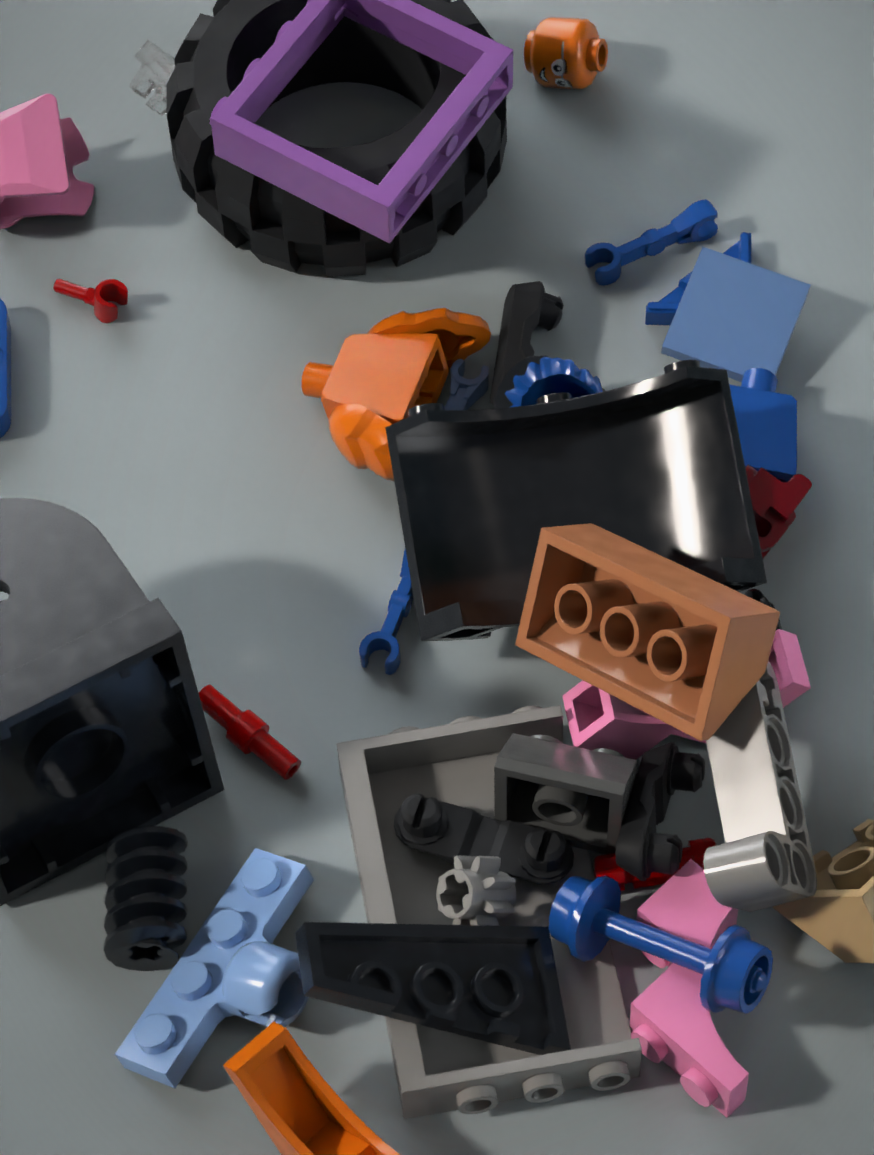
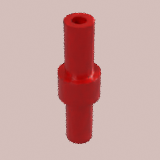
[199,684,301,780]

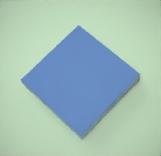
[661,247,811,382]

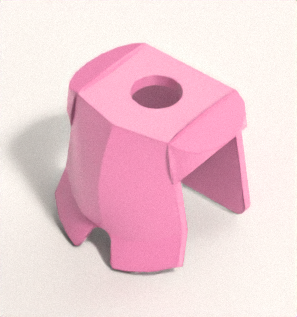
[0,94,95,229]

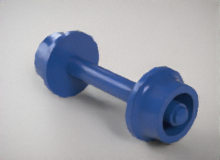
[548,876,773,1014]

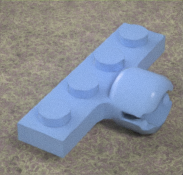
[115,848,314,1088]

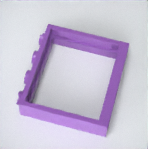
[210,0,513,244]

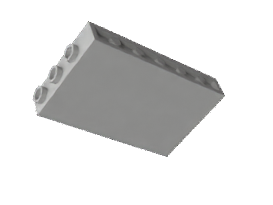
[337,705,642,1119]

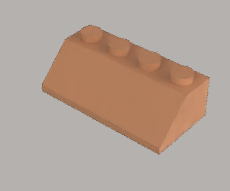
[515,523,780,741]

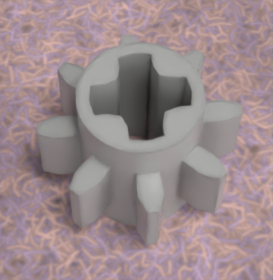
[436,855,516,926]

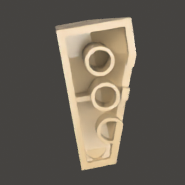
[772,819,874,963]

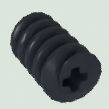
[103,826,188,971]

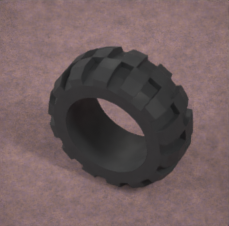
[166,0,507,277]

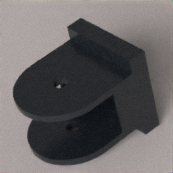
[0,498,224,906]

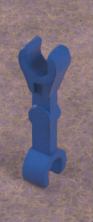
[585,199,718,286]
[359,548,413,675]

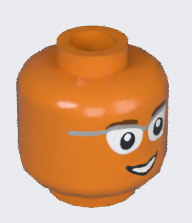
[524,17,608,90]

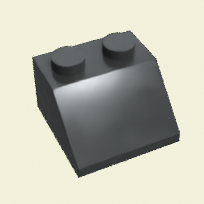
[494,733,638,854]

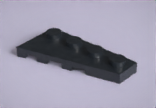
[295,922,571,1055]

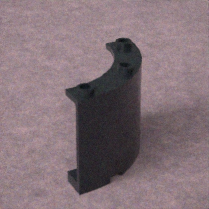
[385,360,767,641]

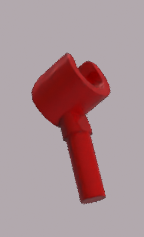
[53,278,128,323]

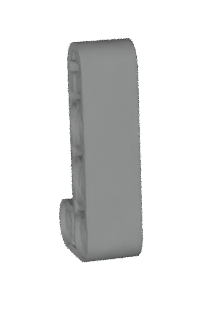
[703,660,817,912]

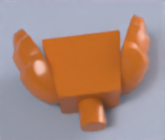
[301,308,491,482]

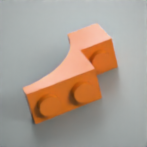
[223,1022,400,1155]

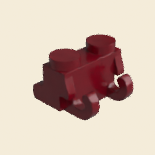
[745,464,812,559]

